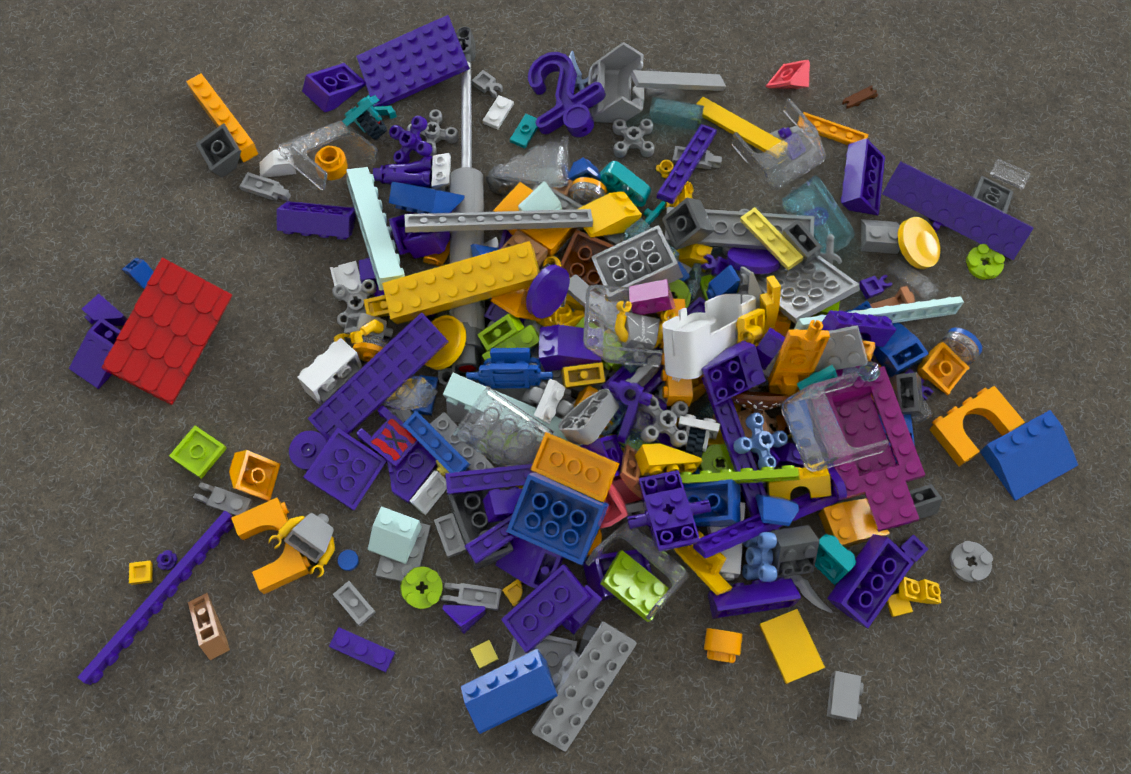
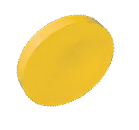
[898,217,940,269]
[425,315,466,370]

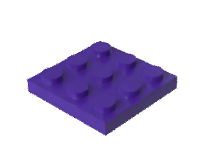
[303,427,387,511]

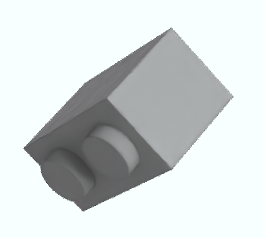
[827,671,864,722]

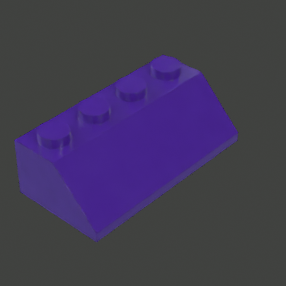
[841,138,885,216]
[277,201,356,239]
[827,534,914,628]
[708,577,801,619]

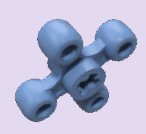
[733,413,788,470]
[742,532,777,582]

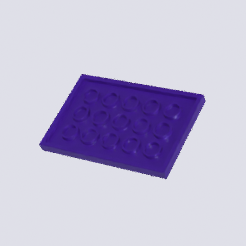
[356,15,470,107]

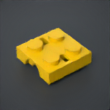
[536,303,589,327]

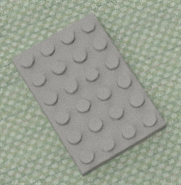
[734,256,860,324]

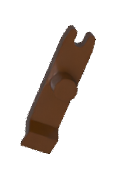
[842,85,879,109]

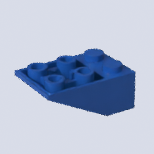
[864,322,929,377]

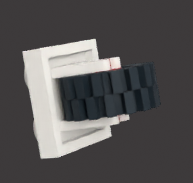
[678,414,720,458]

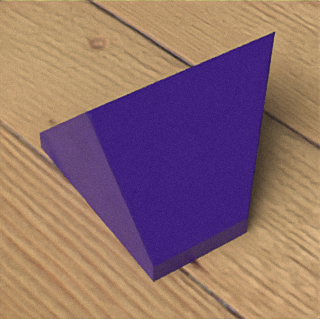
[443,605,486,634]

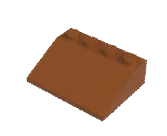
[561,230,614,301]

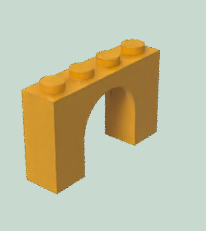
[493,182,577,257]
[929,386,1025,467]
[231,498,311,594]

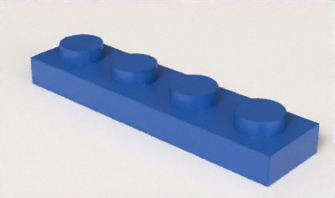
[402,411,471,473]

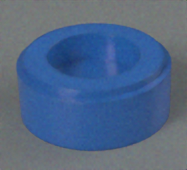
[338,550,359,571]

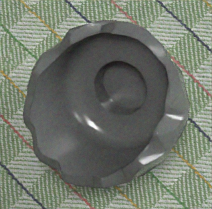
[485,166,517,195]

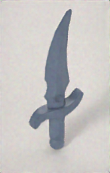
[569,51,589,91]

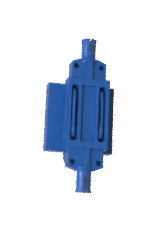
[466,348,553,389]

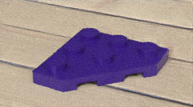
[387,442,437,504]

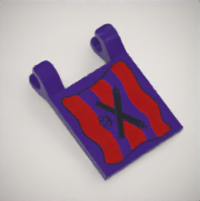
[356,406,419,467]

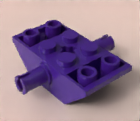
[627,470,711,552]

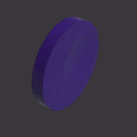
[727,247,781,274]
[526,265,570,319]

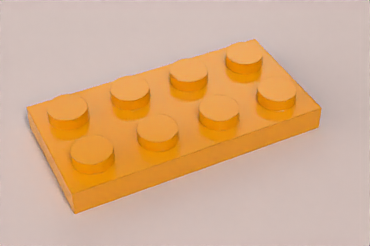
[531,432,620,502]

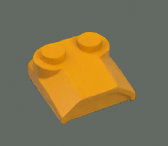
[917,342,970,395]

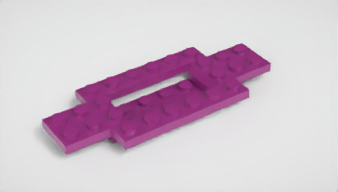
[809,365,925,532]

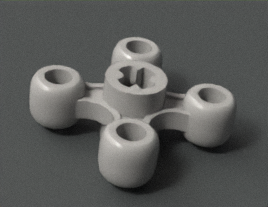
[407,109,459,157]
[612,118,655,158]
[332,279,381,328]
[522,387,574,418]
[641,397,688,447]

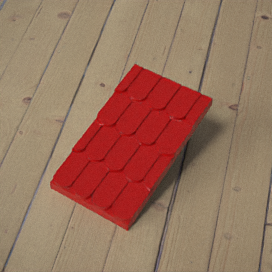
[102,257,232,405]

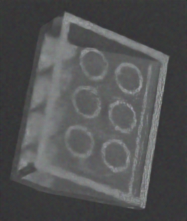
[452,386,554,467]

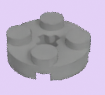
[950,541,993,582]

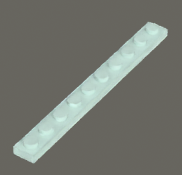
[794,296,964,330]

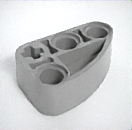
[558,389,619,445]

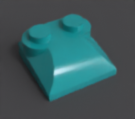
[815,534,856,585]

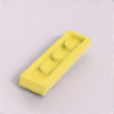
[740,207,803,271]

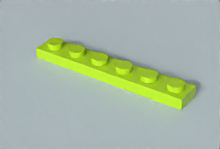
[680,465,800,484]

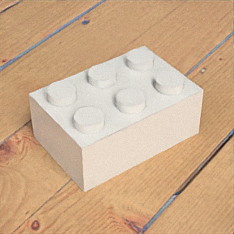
[298,338,362,406]

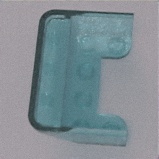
[782,175,855,259]

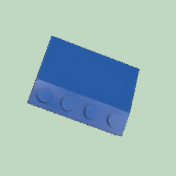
[980,410,1078,501]
[506,472,609,565]

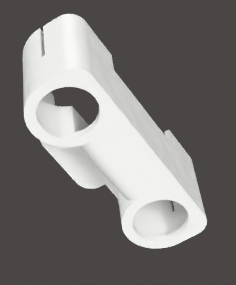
[662,294,756,379]

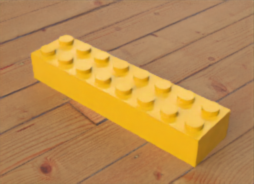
[382,241,540,324]

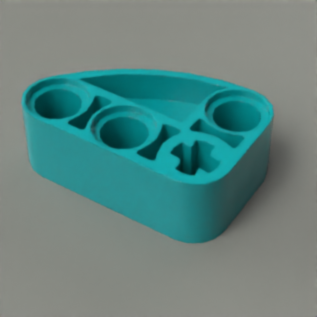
[598,161,651,207]

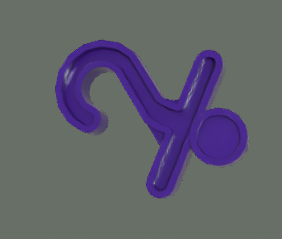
[528,52,606,137]

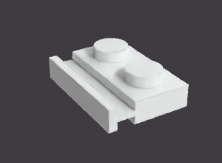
[330,261,362,301]

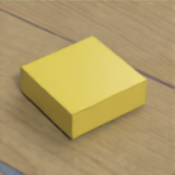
[470,640,499,669]

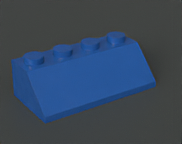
[389,182,465,214]
[461,649,558,734]

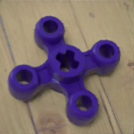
[389,116,432,164]

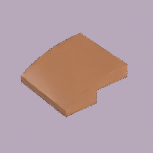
[620,445,646,499]

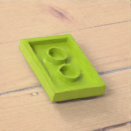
[600,550,669,622]

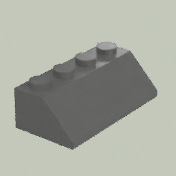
[446,490,513,570]

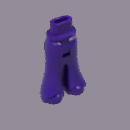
[373,156,433,188]

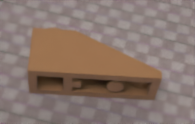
[188,593,230,660]

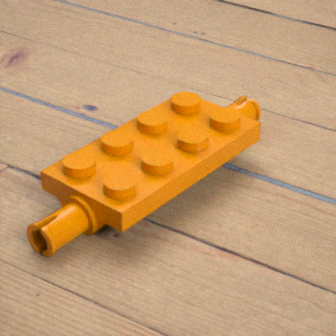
[768,320,830,401]

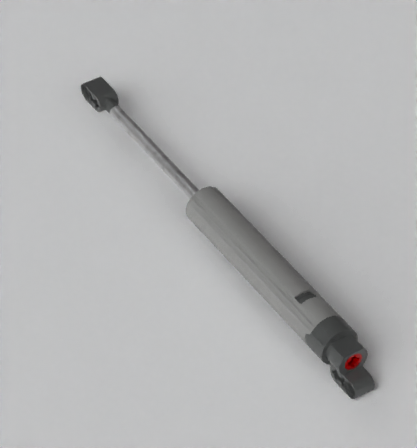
[438,26,486,388]

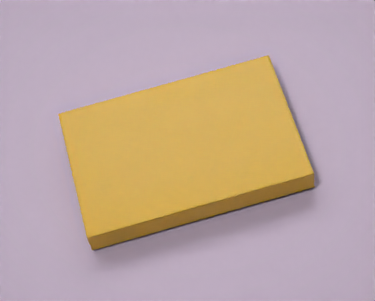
[759,609,825,684]

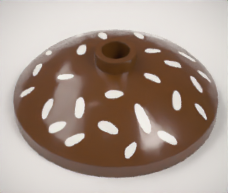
[731,391,788,414]

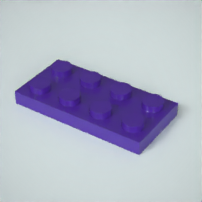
[501,564,591,653]

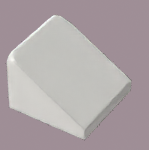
[632,86,644,106]

